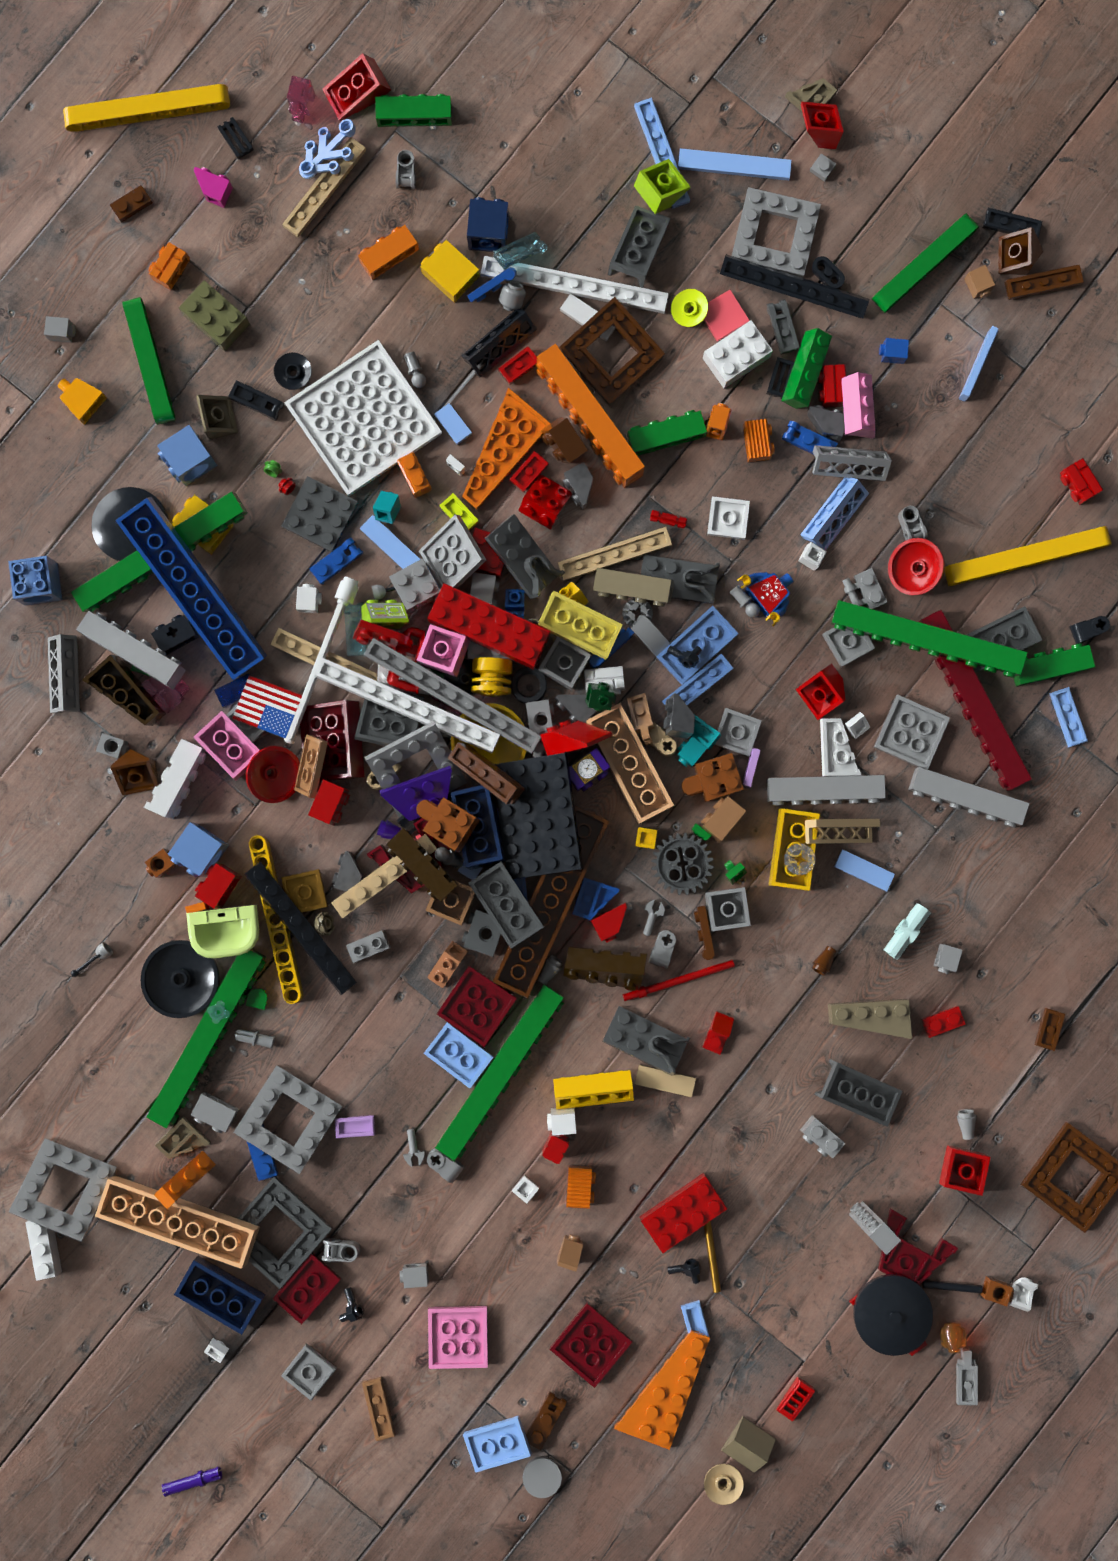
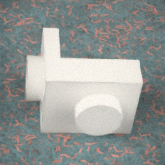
[1009,1278,1038,1312]

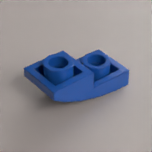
[505,589,525,619]

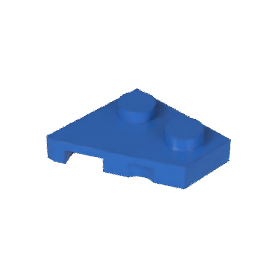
[572,878,619,920]

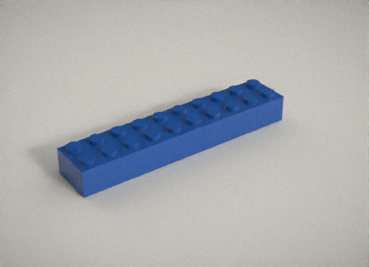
[115,497,267,680]

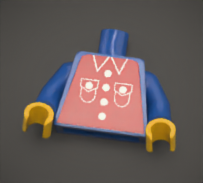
[737,572,794,627]

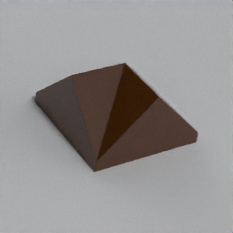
[998,227,1044,275]
[111,749,159,795]

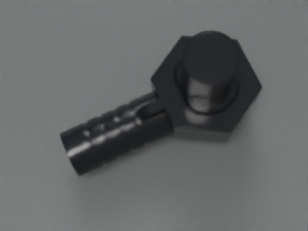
[667,646,702,669]
[667,1258,701,1284]
[339,1287,364,1322]

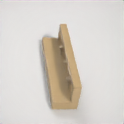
[805,819,880,844]

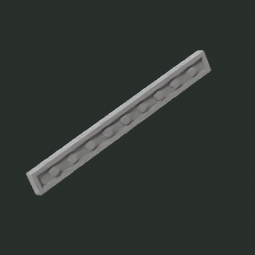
[364,638,541,753]

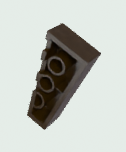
[82,655,167,726]

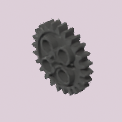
[651,833,714,895]

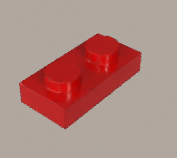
[498,346,537,385]
[510,451,549,493]
[921,1006,965,1038]

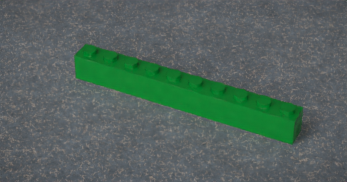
[71,491,248,613]
[831,600,1027,678]
[146,949,266,1129]
[435,984,564,1161]

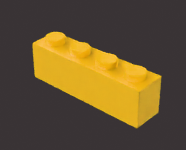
[553,1070,634,1110]

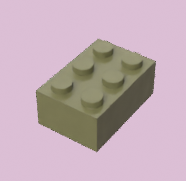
[179,280,250,351]

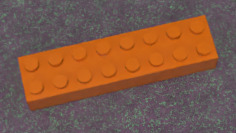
[536,343,645,488]

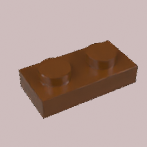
[110,185,153,223]
[1034,1008,1065,1051]

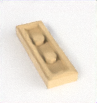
[635,1065,696,1097]

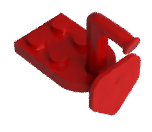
[352,620,425,694]

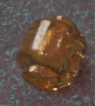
[940,1323,967,1353]

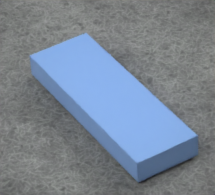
[1049,687,1088,747]
[834,849,895,892]

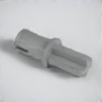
[235,1029,275,1049]

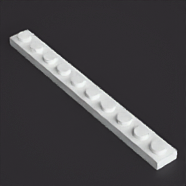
[480,256,668,314]
[315,658,500,753]

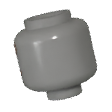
[499,281,526,311]

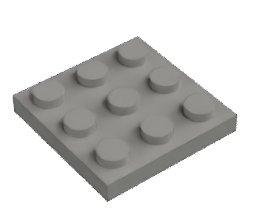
[419,514,486,589]
[874,695,950,770]

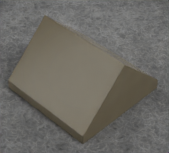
[196,395,238,440]
[721,1416,776,1473]

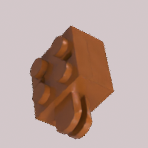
[681,753,744,802]
[416,797,480,853]

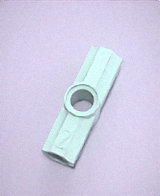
[883,903,931,960]

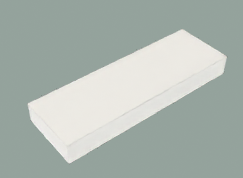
[560,293,616,342]

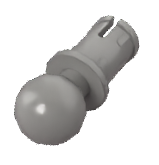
[404,352,426,388]
[730,585,760,618]
[435,847,463,869]

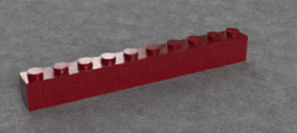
[918,610,1031,791]

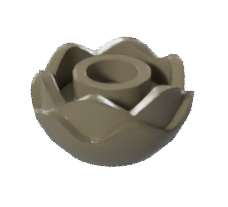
[314,912,335,936]

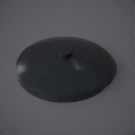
[91,487,169,561]
[140,940,220,1018]
[853,1274,933,1356]

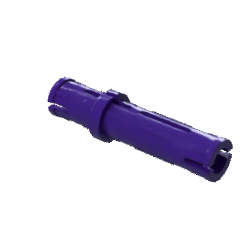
[162,1466,223,1497]

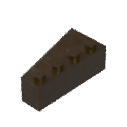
[386,828,458,902]
[563,947,647,991]

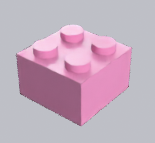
[417,624,470,677]

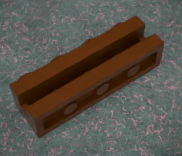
[447,742,525,804]

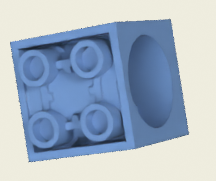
[157,425,218,486]
[8,556,62,605]
[168,822,229,878]

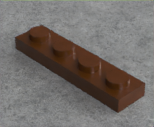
[1004,264,1084,300]

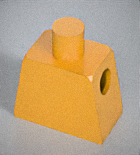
[58,378,107,425]

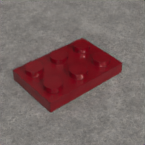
[272,1252,341,1325]

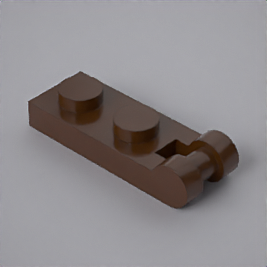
[694,906,714,960]
[526,1391,567,1451]

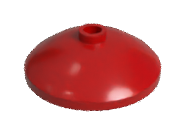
[888,538,945,596]
[246,746,300,803]

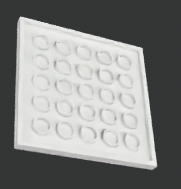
[284,340,442,497]

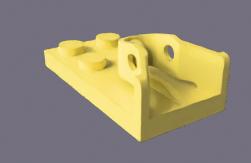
[537,591,623,660]

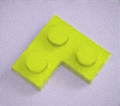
[439,493,479,531]

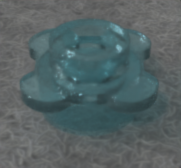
[207,1000,230,1024]

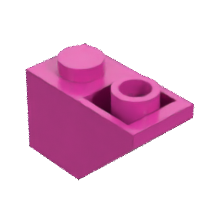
[194,167,233,208]

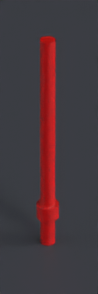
[622,960,735,1001]

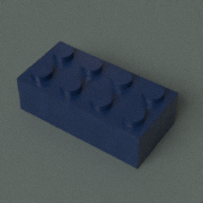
[451,785,506,870]
[174,1255,266,1335]

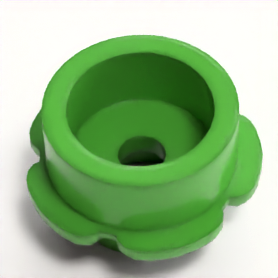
[263,460,282,478]

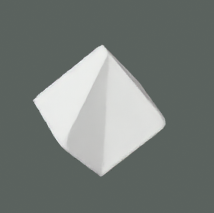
[798,542,827,570]

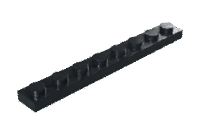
[720,254,870,319]
[244,862,357,995]

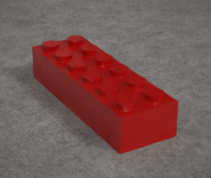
[427,583,550,669]

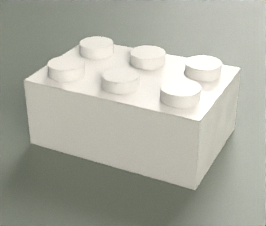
[703,320,773,388]

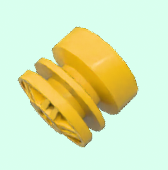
[471,657,512,697]

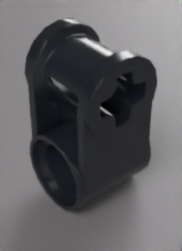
[1069,616,1110,644]

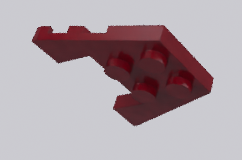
[367,818,444,893]
[878,1208,958,1285]

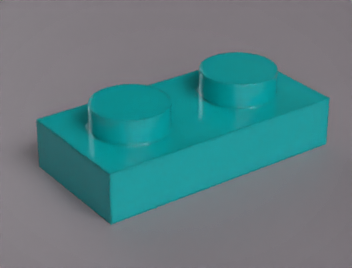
[691,714,722,750]

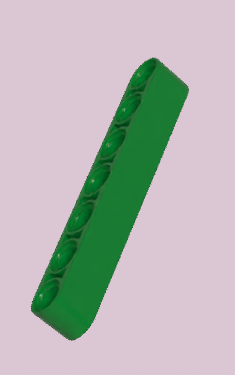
[872,213,979,313]
[122,297,176,425]

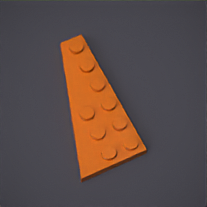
[462,388,551,510]
[614,1329,710,1450]

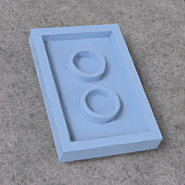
[424,1022,493,1088]
[463,1416,532,1472]

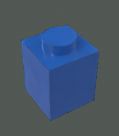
[879,338,909,364]

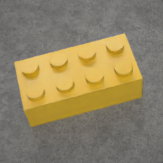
[769,808,820,891]

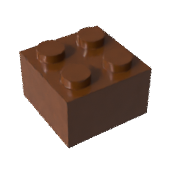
[541,418,588,463]

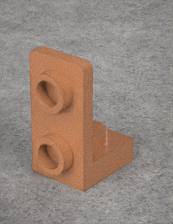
[428,941,468,988]

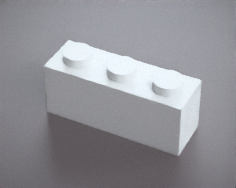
[547,1108,576,1136]
[25,1221,62,1281]

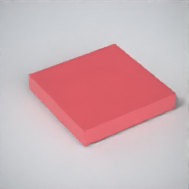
[704,290,750,342]

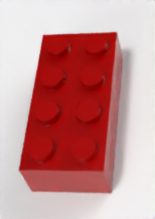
[639,1173,727,1254]

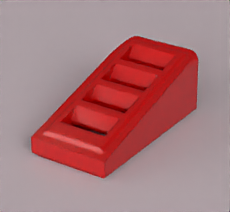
[776,1376,815,1422]

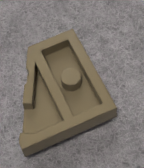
[785,78,837,112]
[155,1116,210,1159]

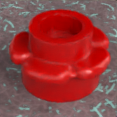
[278,478,296,495]

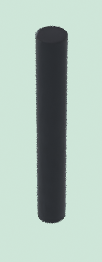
[922,1280,983,1294]

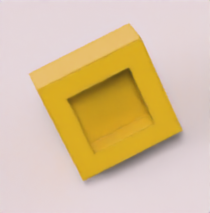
[635,827,657,849]

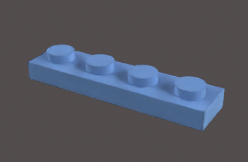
[662,653,733,706]

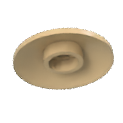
[704,1464,743,1505]

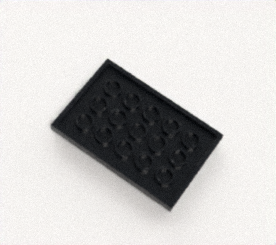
[494,753,583,879]

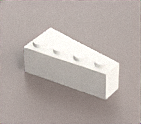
[144,739,206,819]

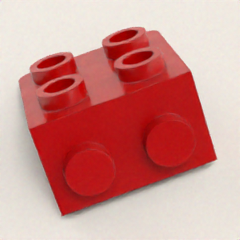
[518,475,572,530]

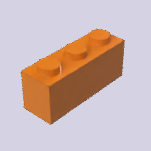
[358,225,419,280]
[154,1151,216,1209]

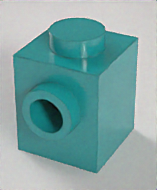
[373,491,401,524]
[677,736,707,767]

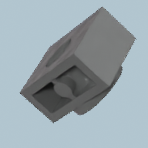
[462,910,501,957]

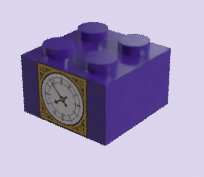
[569,748,610,792]

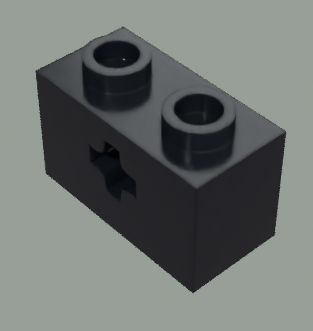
[151,615,199,656]

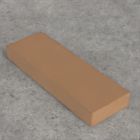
[362,1376,396,1441]

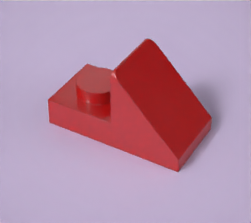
[702,1011,734,1055]

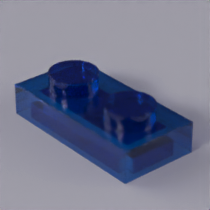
[214,673,250,708]

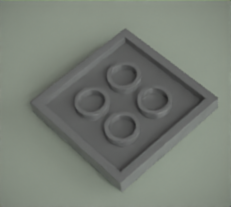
[281,476,358,552]
[355,692,424,746]

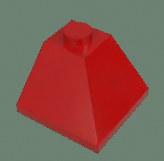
[801,102,844,149]
[795,663,846,720]

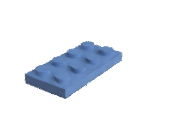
[656,606,739,685]

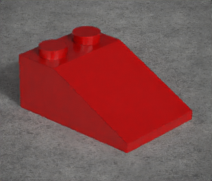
[322,53,391,121]
[540,719,613,756]

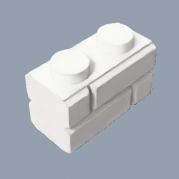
[584,666,625,695]

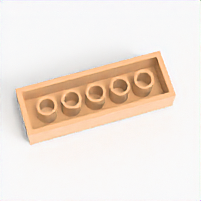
[586,703,674,824]

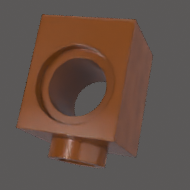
[145,848,177,878]
[980,1276,1014,1306]

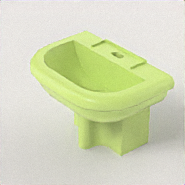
[186,905,259,958]

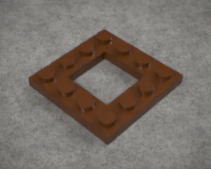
[559,297,665,405]
[1020,1122,1118,1233]

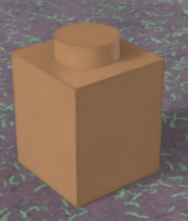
[964,265,995,299]

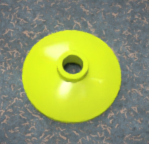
[671,289,708,327]

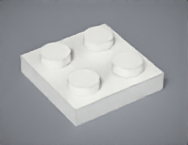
[707,496,750,540]

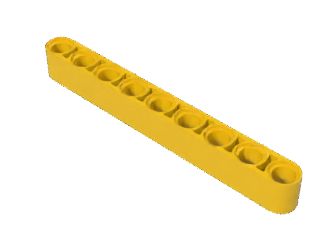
[63,84,230,132]
[944,526,1112,586]
[249,836,303,1004]

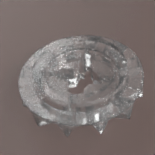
[784,844,815,875]

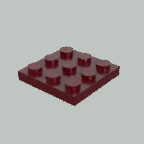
[436,966,517,1047]
[549,1302,632,1388]

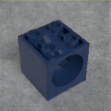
[467,197,509,253]

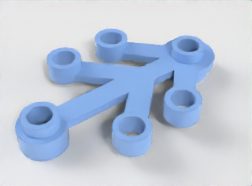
[299,119,356,179]

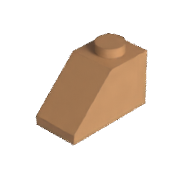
[557,1234,583,1272]

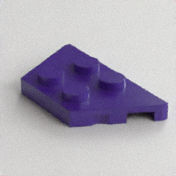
[380,766,452,821]

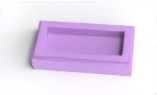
[742,748,760,788]
[335,1115,375,1138]

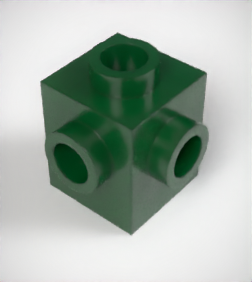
[585,682,616,712]

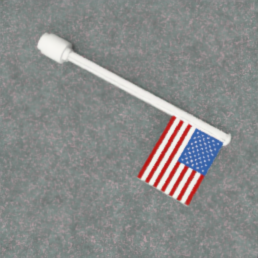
[232,577,359,744]

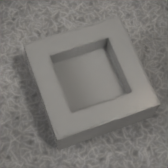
[810,154,836,182]

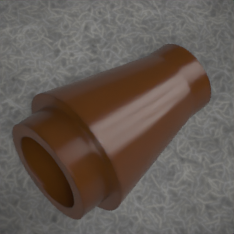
[812,946,837,976]

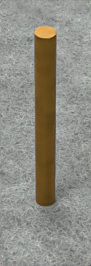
[704,1221,721,1293]

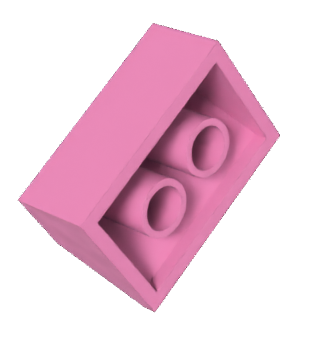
[842,372,875,439]
[193,711,260,781]

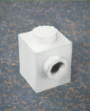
[296,584,322,613]

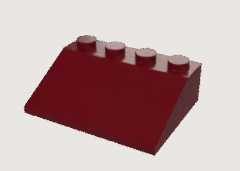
[300,700,365,782]

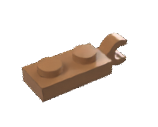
[627,693,655,745]

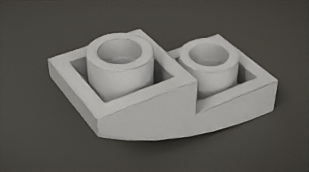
[631,615,670,657]

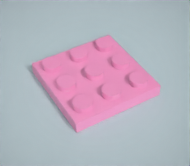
[428,1306,488,1369]

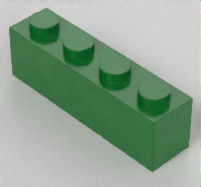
[375,94,452,127]
[781,328,832,409]
[627,410,707,456]
[1014,643,1095,687]

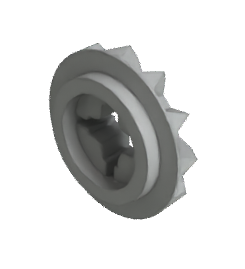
[622,598,653,627]

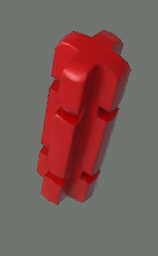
[650,510,687,529]

